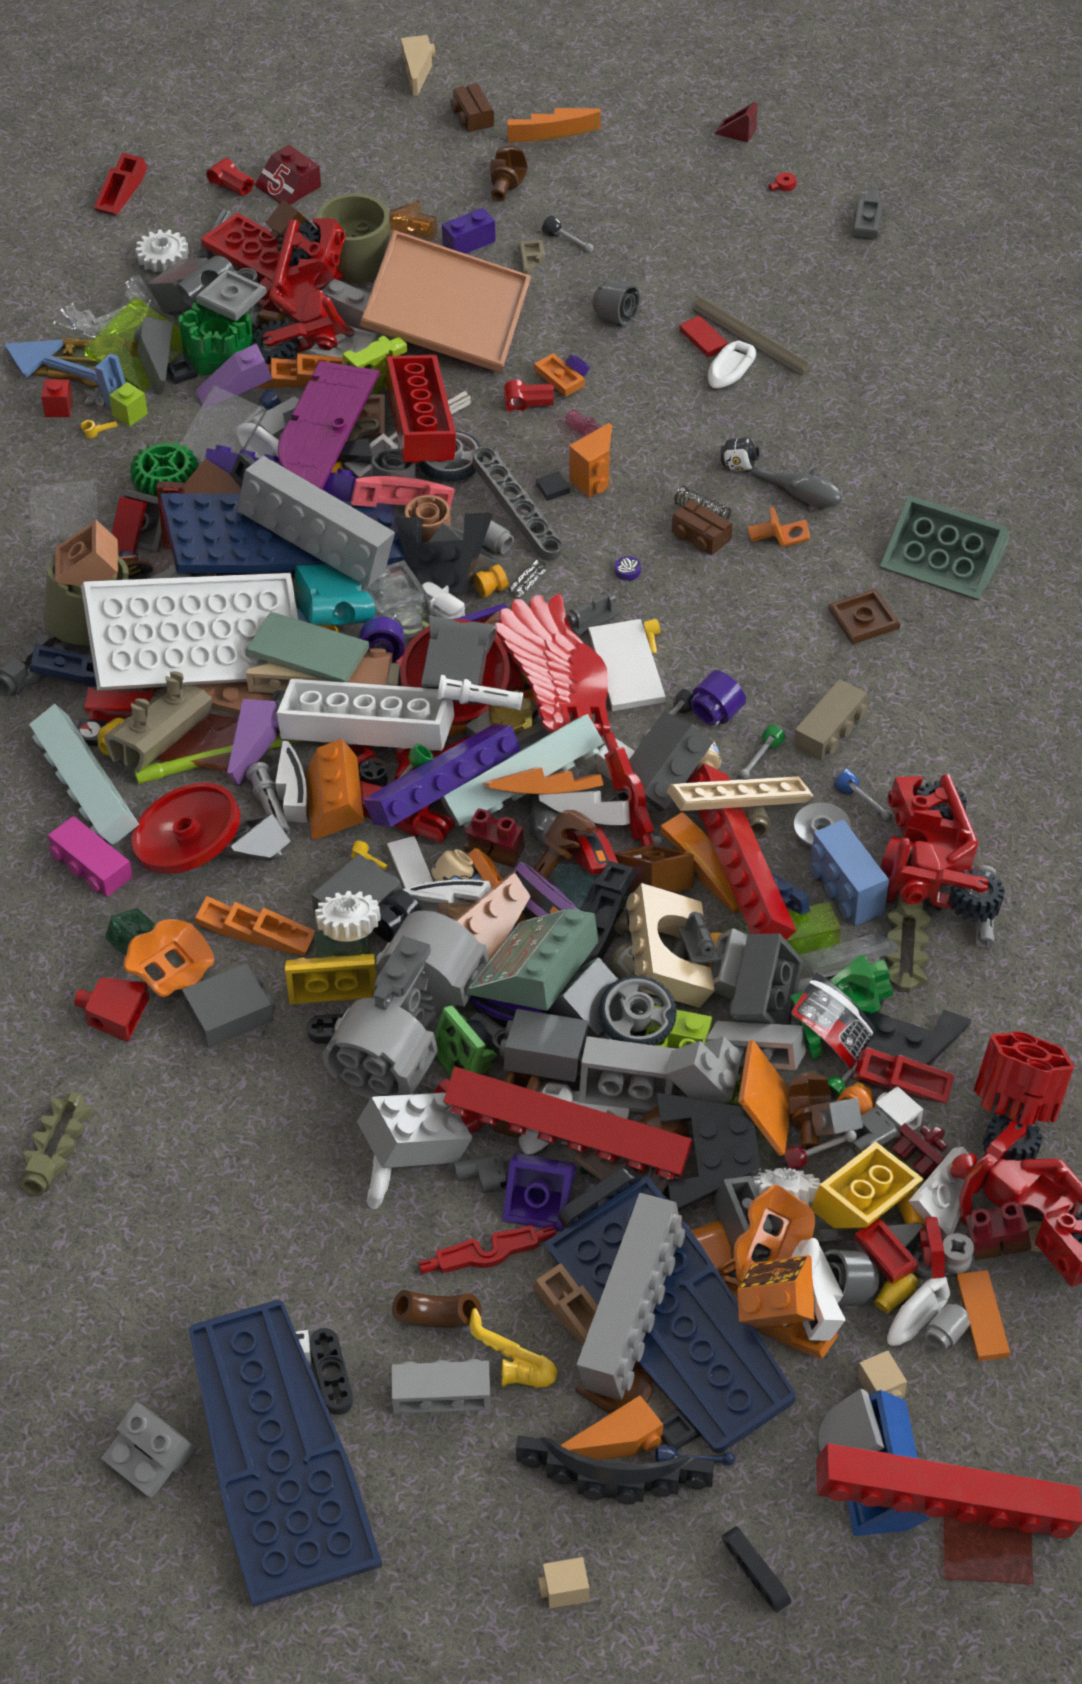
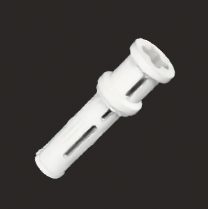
[437,675,523,711]

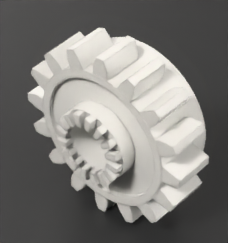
[135,229,189,273]
[315,891,381,941]
[753,1168,821,1207]

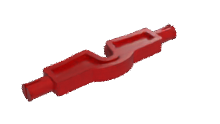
[602,732,654,847]
[418,1225,556,1275]

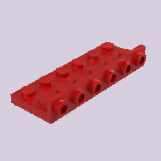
[201,213,343,290]

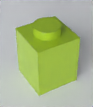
[109,382,148,427]

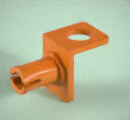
[748,506,810,546]

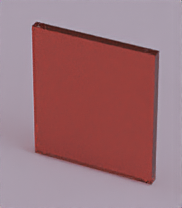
[156,714,239,771]
[944,1517,1033,1586]

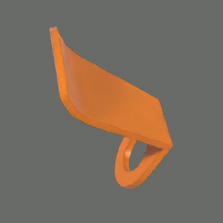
[691,1220,736,1276]

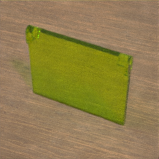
[83,297,183,392]

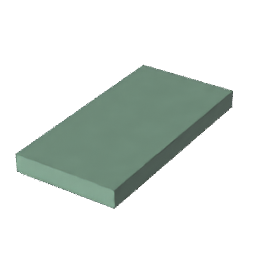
[246,611,369,683]

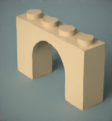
[626,883,715,1008]

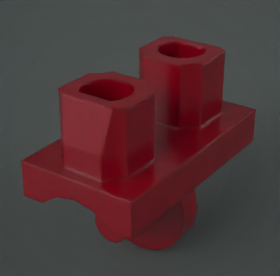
[892,1123,947,1180]

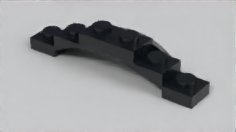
[539,861,636,1015]
[516,1436,715,1505]

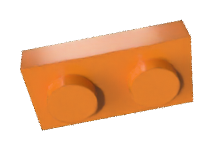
[534,353,585,397]

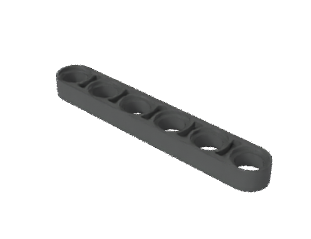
[472,447,562,560]

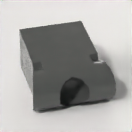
[147,256,235,313]
[421,616,497,706]
[548,957,644,1040]

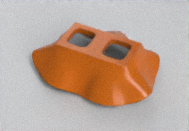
[123,919,215,997]
[734,1185,815,1284]

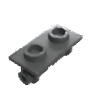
[567,592,621,636]
[678,912,720,964]

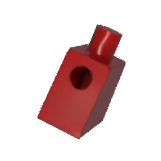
[74,978,150,1042]

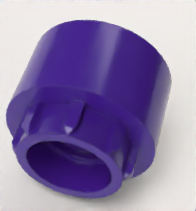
[359,617,405,663]
[691,670,746,725]

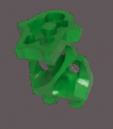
[789,955,894,1059]

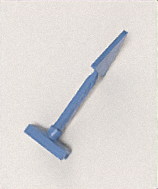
[5,340,126,408]

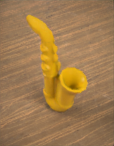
[470,1308,558,1388]

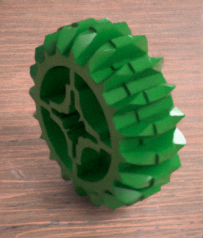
[130,441,199,497]

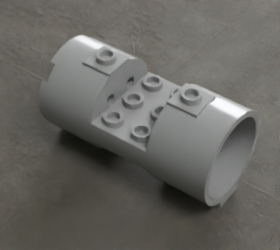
[323,911,489,1099]

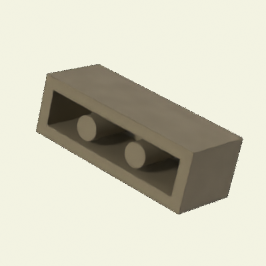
[794,679,868,760]

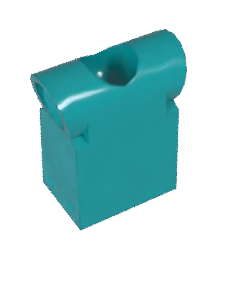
[293,564,376,626]

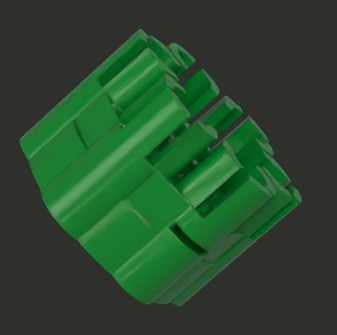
[179,299,253,376]

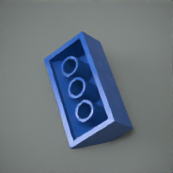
[847,1390,930,1536]

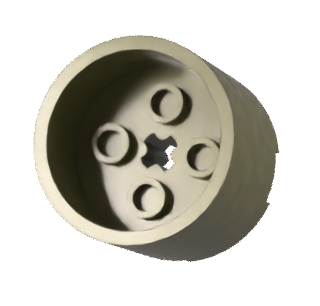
[317,193,391,284]
[43,554,129,646]

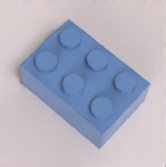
[809,820,889,926]

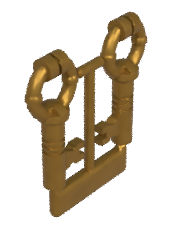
[33,335,124,387]

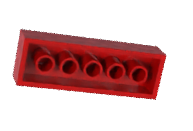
[386,355,456,463]

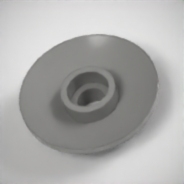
[794,803,851,846]

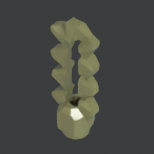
[885,892,930,992]
[21,1092,93,1196]

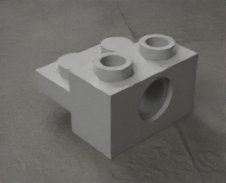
[101,1402,197,1498]

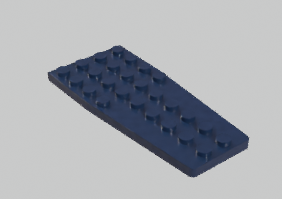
[159,493,406,573]
[544,1175,796,1453]
[189,1300,382,1607]

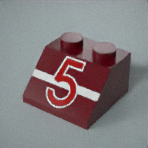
[255,145,321,205]

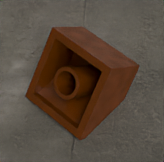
[614,844,694,895]

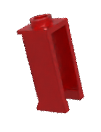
[84,687,155,723]

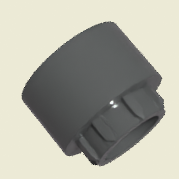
[593,279,641,326]
[371,449,416,479]
[824,1250,879,1306]

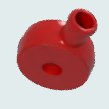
[768,172,797,191]

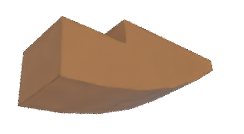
[532,1263,598,1345]

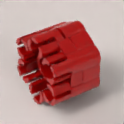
[973,1031,1075,1126]

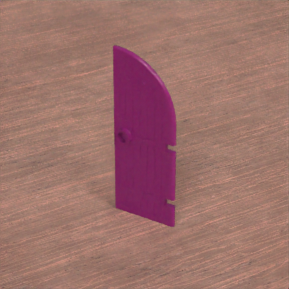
[278,361,379,489]

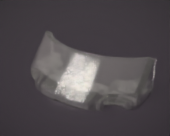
[54,274,152,338]

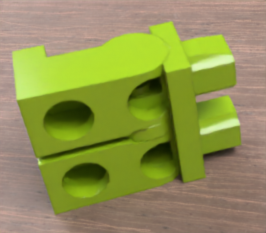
[342,336,407,395]

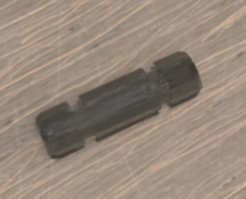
[508,559,546,599]

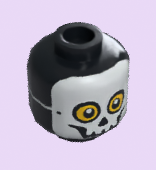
[720,437,760,471]

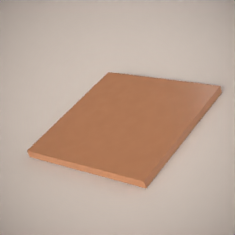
[359,230,531,373]

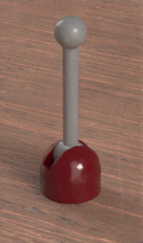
[784,1130,857,1171]

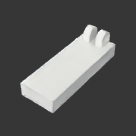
[387,836,433,889]

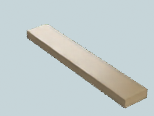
[667,776,813,811]

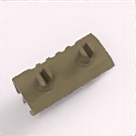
[104,671,212,773]

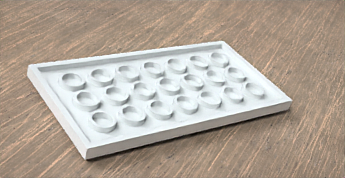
[81,573,298,690]

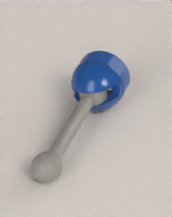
[834,769,892,821]

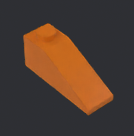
[560,1396,663,1460]

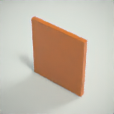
[738,1040,790,1156]

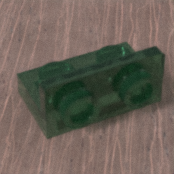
[105,908,156,969]

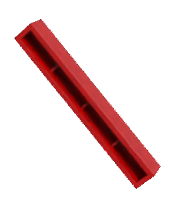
[686,763,797,941]
[443,1067,692,1180]
[816,1443,1082,1539]

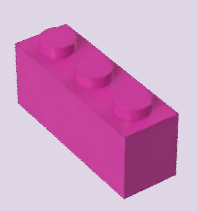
[48,816,133,897]

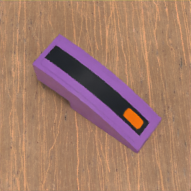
[513,862,577,917]

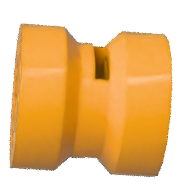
[473,564,508,598]

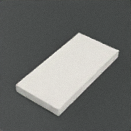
[589,619,666,711]

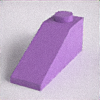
[196,343,273,409]
[227,699,279,786]

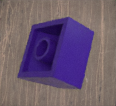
[502,1153,577,1231]

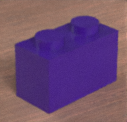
[442,208,496,254]

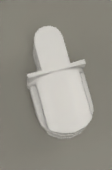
[422,582,465,619]

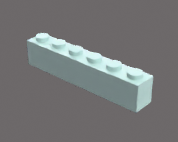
[29,704,139,844]
[440,714,604,828]

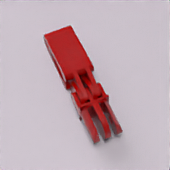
[360,781,455,844]

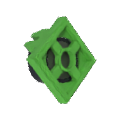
[434,1005,497,1076]

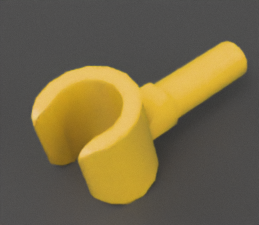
[81,420,118,438]
[644,619,661,654]
[351,840,388,870]

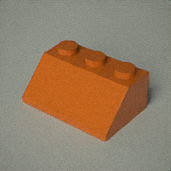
[305,739,364,839]

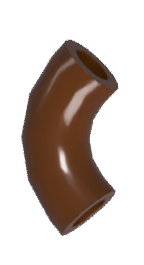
[392,1290,482,1328]

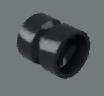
[373,889,422,942]

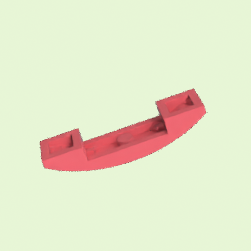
[350,476,455,507]

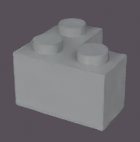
[665,1036,742,1104]

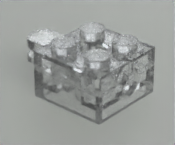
[360,560,428,638]

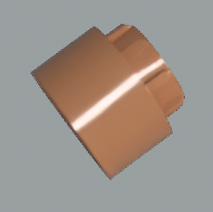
[405,495,451,542]

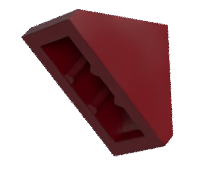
[715,101,758,143]

